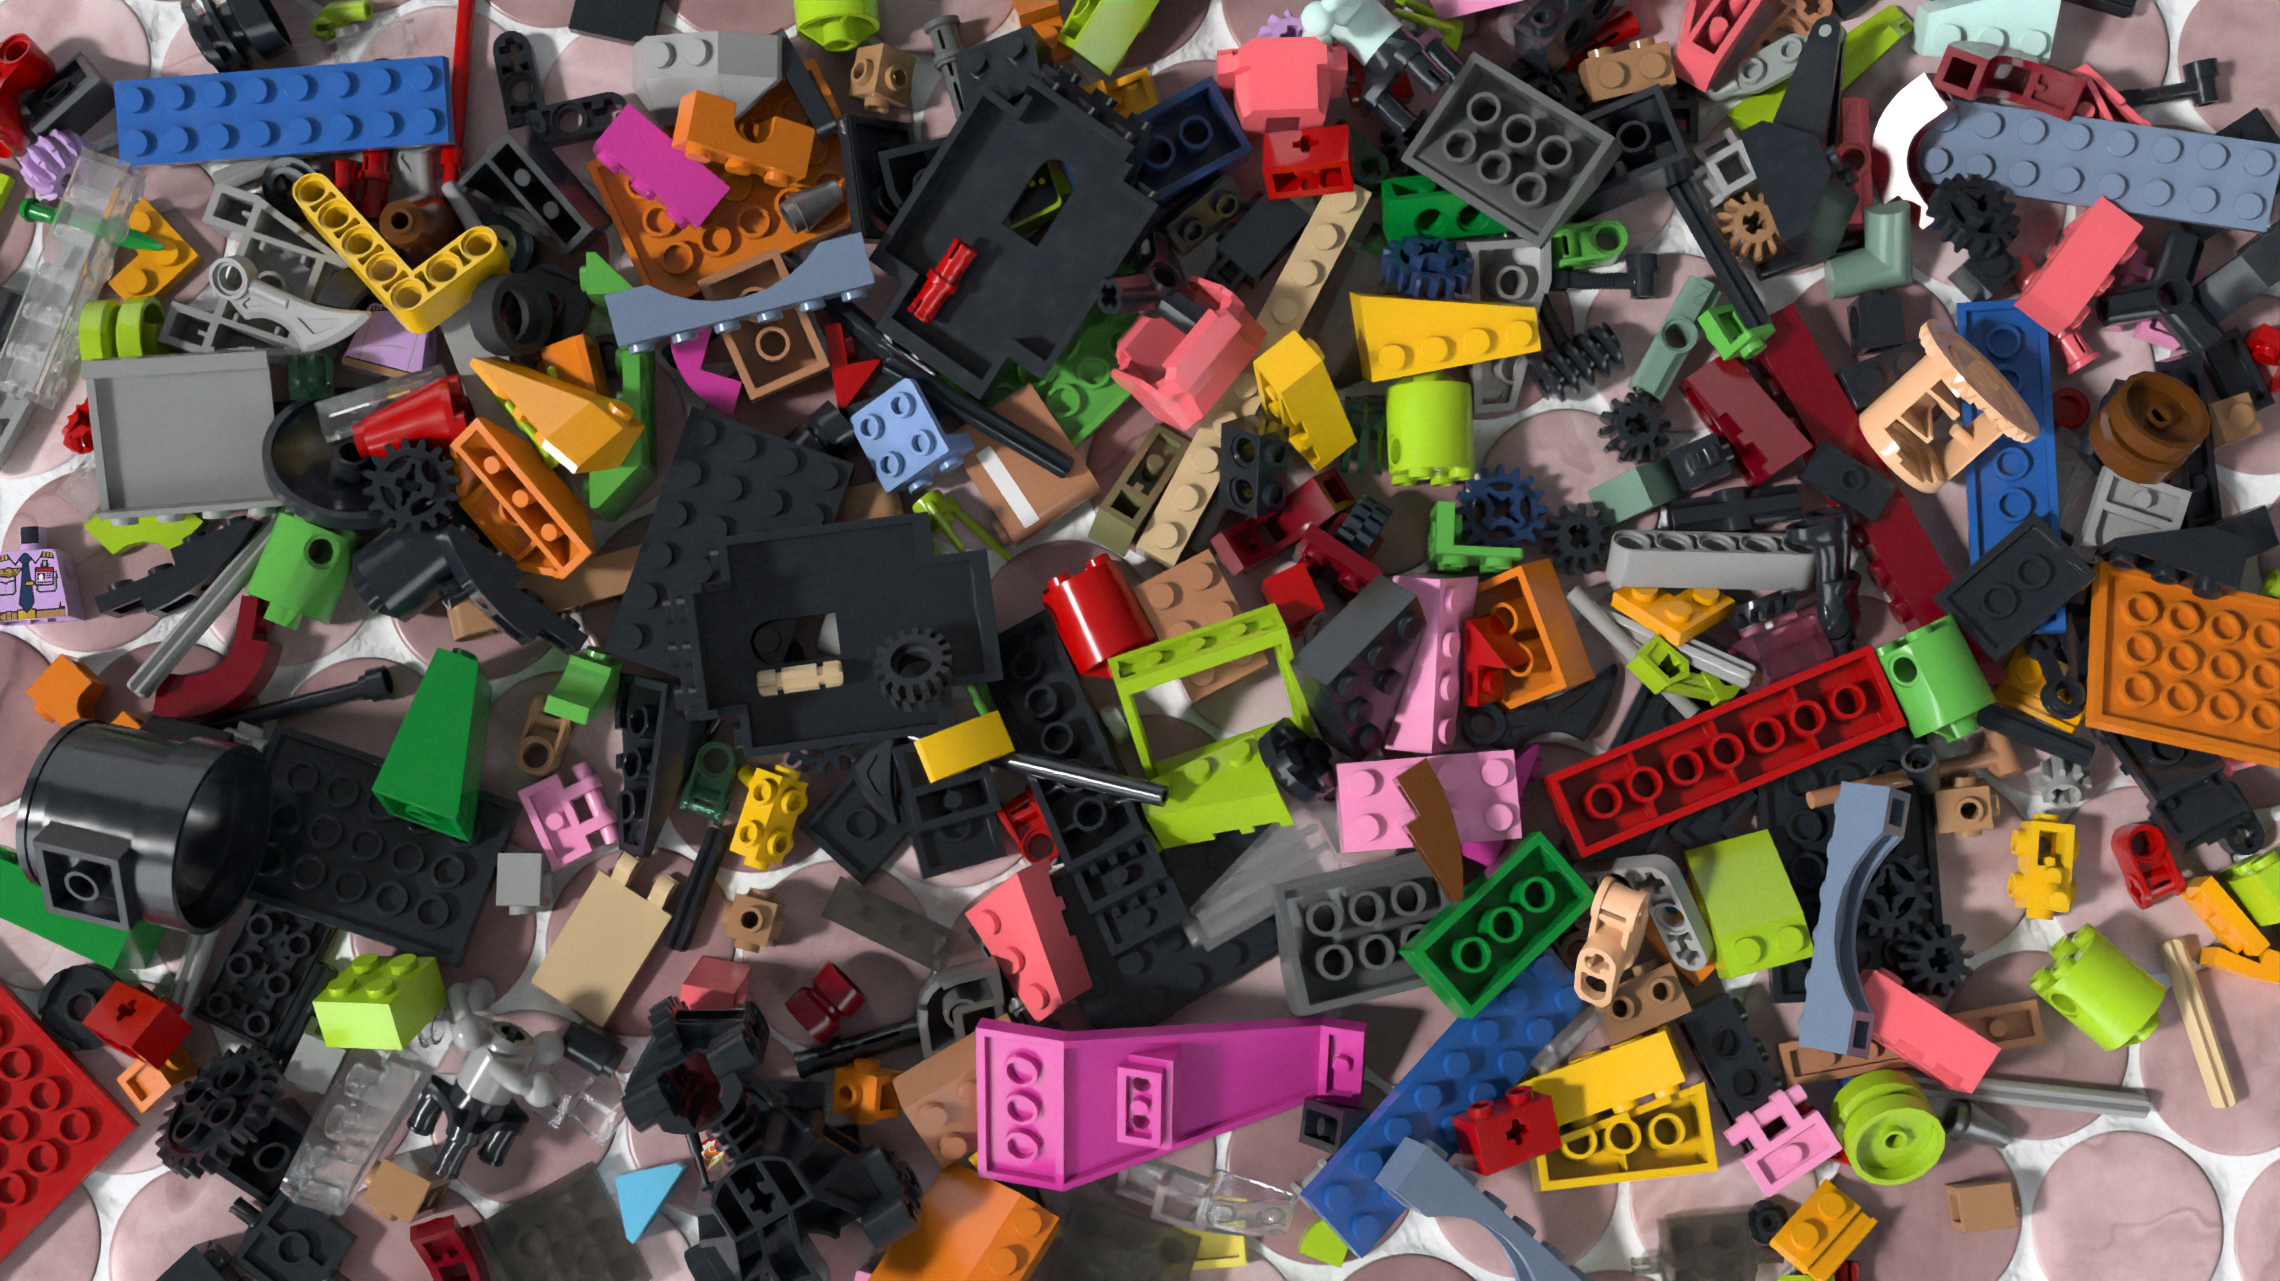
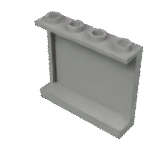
[81,348,283,526]

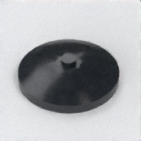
[262,387,440,530]

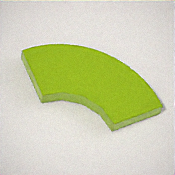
[84,513,208,557]

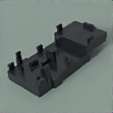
[2084,716,2252,856]

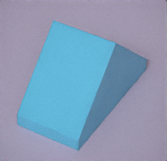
[615,1160,691,1244]

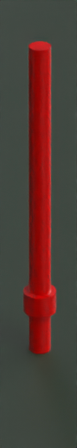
[440,0,475,201]

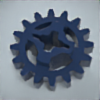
[1380,234,1475,300]
[1455,464,1548,548]

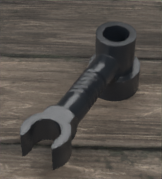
[2118,58,2220,109]
[1549,253,1660,300]
[1886,727,1941,795]

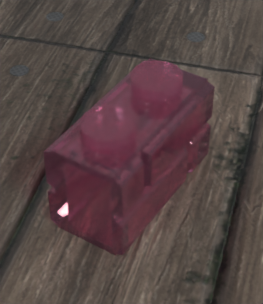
[1727,609,1834,693]

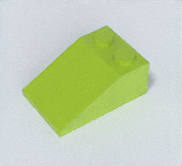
[1682,829,1814,979]

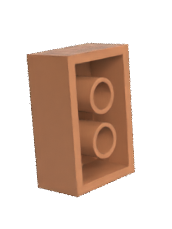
[697,247,830,404]
[1132,549,1269,708]
[891,1013,1012,1169]

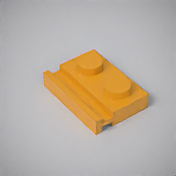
[1993,644,2088,736]
[2180,876,2271,956]
[1769,1179,1878,1281]

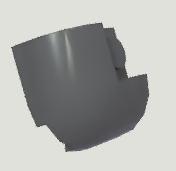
[917,956,1005,1060]

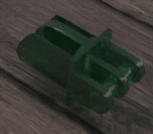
[286,351,335,400]
[1340,396,1387,476]

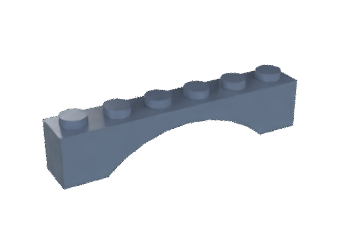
[604,232,875,355]
[1798,781,1911,1059]
[1374,1136,1593,1281]

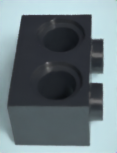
[1219,414,1289,519]

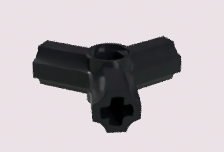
[1096,230,1217,335]
[2095,231,2225,353]

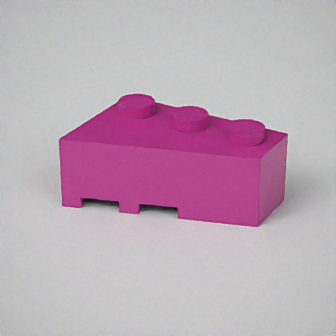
[592,103,730,230]

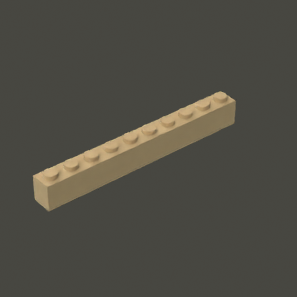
[1136,184,1372,570]

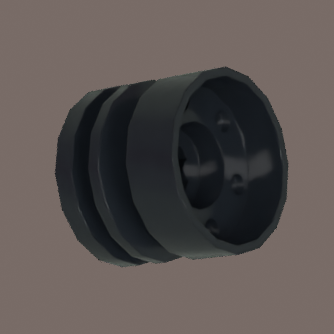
[180,0,294,73]

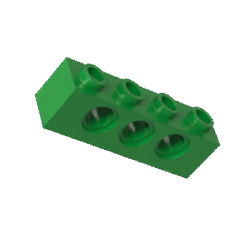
[1380,175,1512,244]

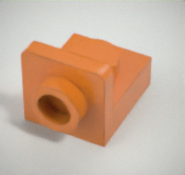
[116,1044,198,1114]

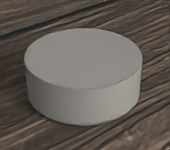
[1099,701,1133,746]

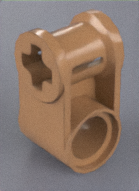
[515,692,579,779]

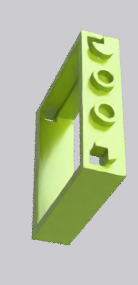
[1107,603,1316,781]

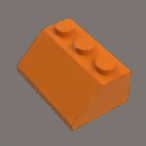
[537,334,624,475]
[1472,558,1596,712]

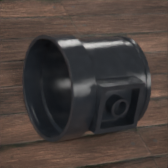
[16,715,274,935]

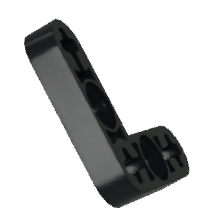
[493,31,628,149]

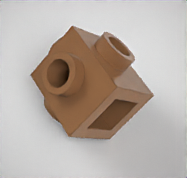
[849,43,916,114]
[1932,773,2000,838]
[721,887,787,953]

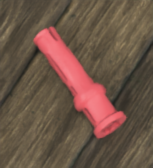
[2012,252,2102,377]

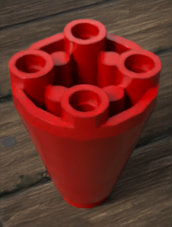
[352,374,475,461]

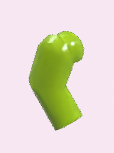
[311,0,373,41]

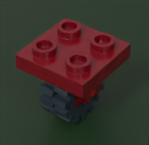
[1291,492,1393,603]

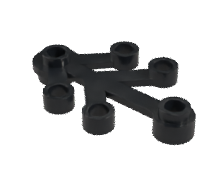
[2024,604,2090,719]

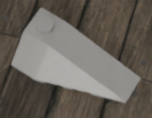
[1452,237,1552,414]

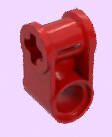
[997,783,1061,867]
[2110,824,2186,910]

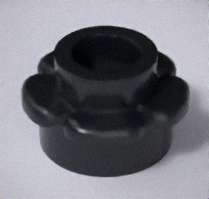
[1745,1200,1789,1244]

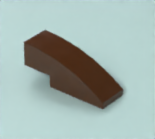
[1392,758,1463,903]

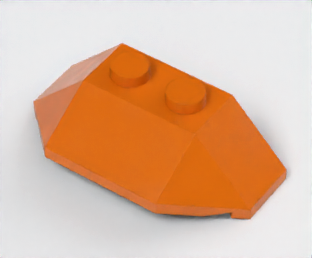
[449,416,596,579]

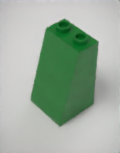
[372,647,493,843]

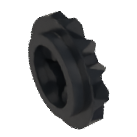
[262,156,322,223]
[1727,590,1797,630]

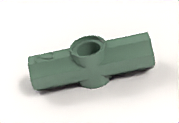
[1627,275,1722,404]

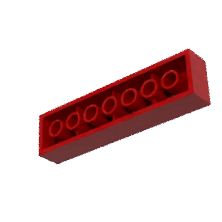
[1539,644,1907,860]

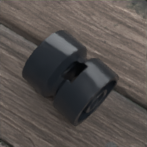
[783,400,860,457]

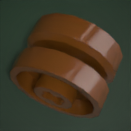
[2089,371,2210,485]

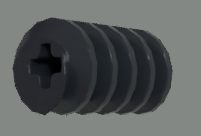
[1528,322,1626,403]

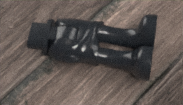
[1785,506,1862,659]

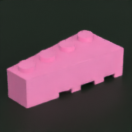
[1385,573,1479,754]

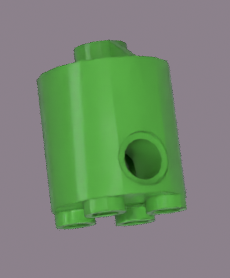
[246,508,362,631]
[1874,614,1997,743]

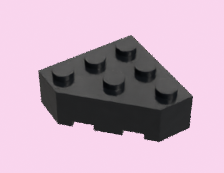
[1289,574,1427,762]

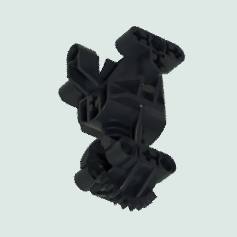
[621,995,923,1281]

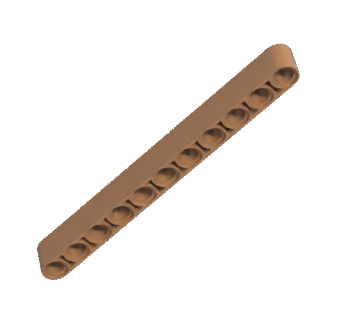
[447,480,905,642]

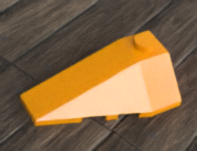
[469,356,645,474]

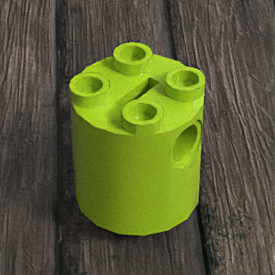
[793,0,880,52]
[1385,369,1475,487]
[2028,923,2166,1052]

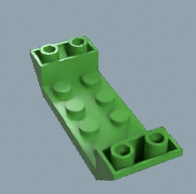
[580,252,657,522]

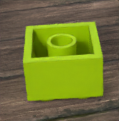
[312,953,448,1050]

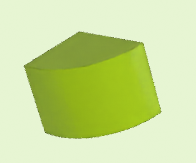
[1297,1216,1348,1268]

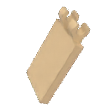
[530,851,681,1028]

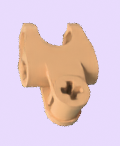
[1574,875,1650,1008]

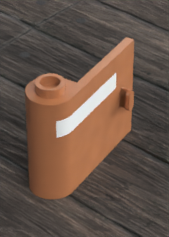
[951,382,1101,547]

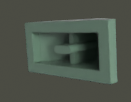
[1588,458,1684,527]

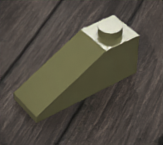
[1088,423,1191,557]

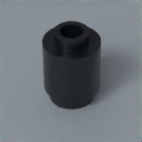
[562,1018,629,1078]

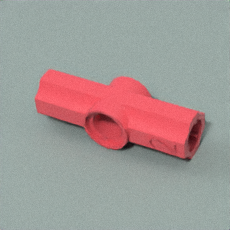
[1837,97,1874,231]

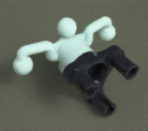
[1301,0,1466,138]

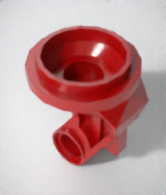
[0,33,56,159]

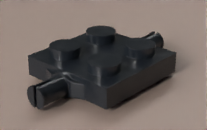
[228,1185,359,1281]

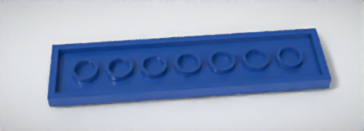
[113,56,455,169]
[1956,299,2066,635]
[1300,946,1588,1258]

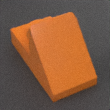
[1012,0,1073,65]

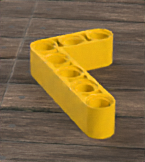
[293,173,510,334]

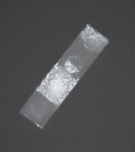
[1115,1159,1298,1236]

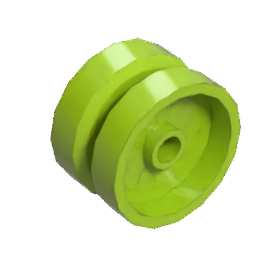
[78,296,174,361]
[1830,1069,1945,1186]

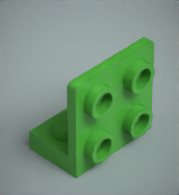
[1426,501,1523,576]

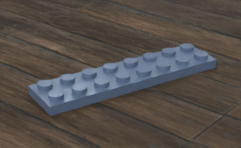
[1918,99,2280,234]

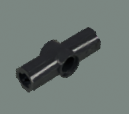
[1666,484,1803,533]

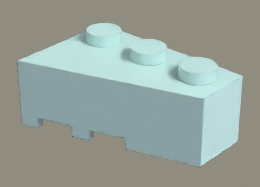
[1910,0,2061,60]

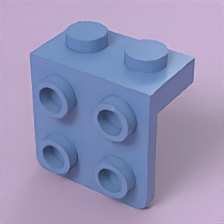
[850,378,975,495]

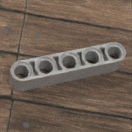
[1605,530,1816,591]

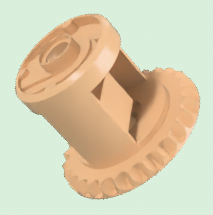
[1859,319,2040,493]

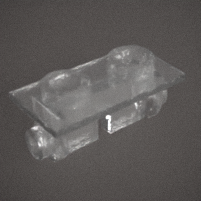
[324,13,419,64]

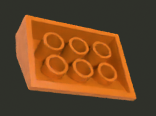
[868,1162,1060,1281]

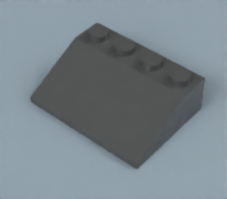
[1400,51,1622,250]
[1272,851,1450,1016]

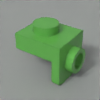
[1697,303,1776,361]

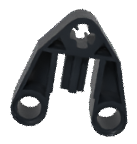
[2192,220,2280,324]

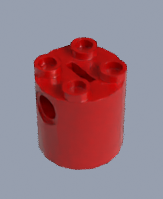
[1041,553,1157,680]

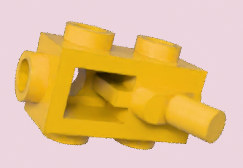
[729,764,808,872]
[2007,813,2080,920]

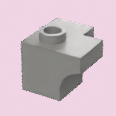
[1690,127,1759,213]

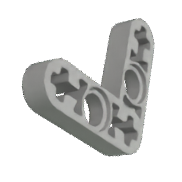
[1572,854,1715,971]

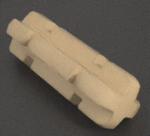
[757,660,844,697]

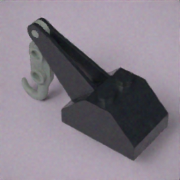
[1696,16,1859,266]

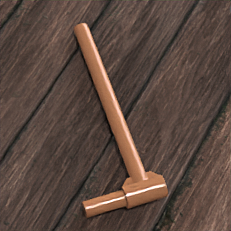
[1806,728,2022,809]

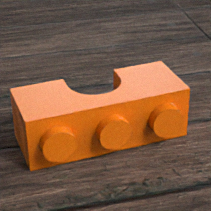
[671,90,815,187]
[25,654,146,729]

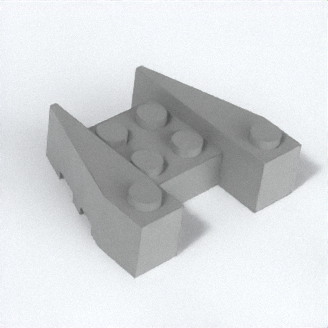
[157,182,349,365]

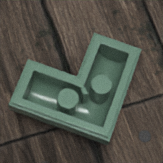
[1824,199,1913,300]

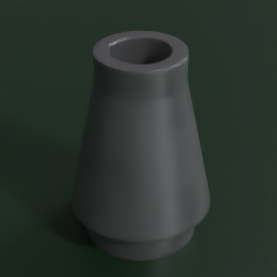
[779,179,845,234]
[1941,1099,2012,1149]

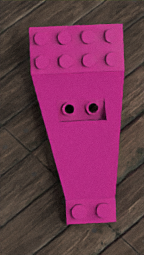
[976,1016,1368,1192]

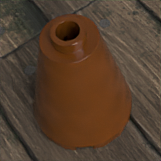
[379,193,465,271]

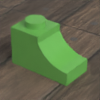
[544,645,624,725]

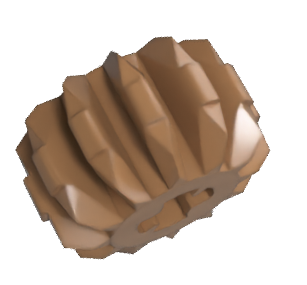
[1714,191,1783,264]

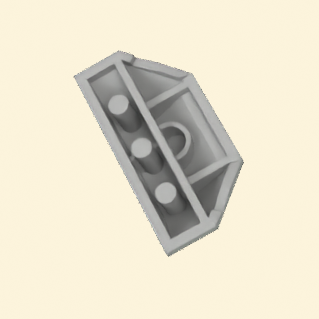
[633,31,782,127]

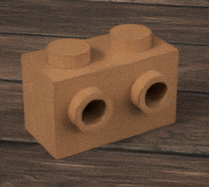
[1576,37,1677,108]
[1587,957,1692,1046]
[363,1151,452,1223]

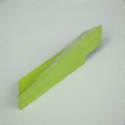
[1727,5,1914,131]

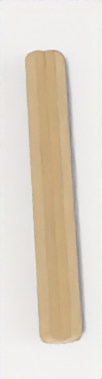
[2159,938,2239,1109]

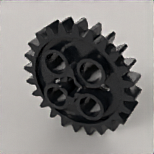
[155,1045,286,1179]

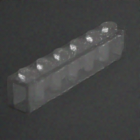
[0,148,146,410]

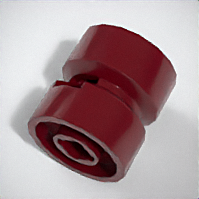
[784,960,868,1044]

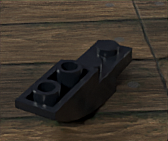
[95,515,264,618]
[436,523,589,655]

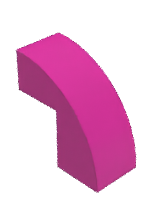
[670,328,742,415]

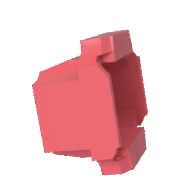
[1215,37,1348,149]
[1111,275,1268,432]

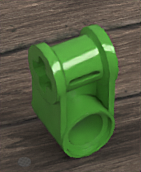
[1551,219,1628,272]

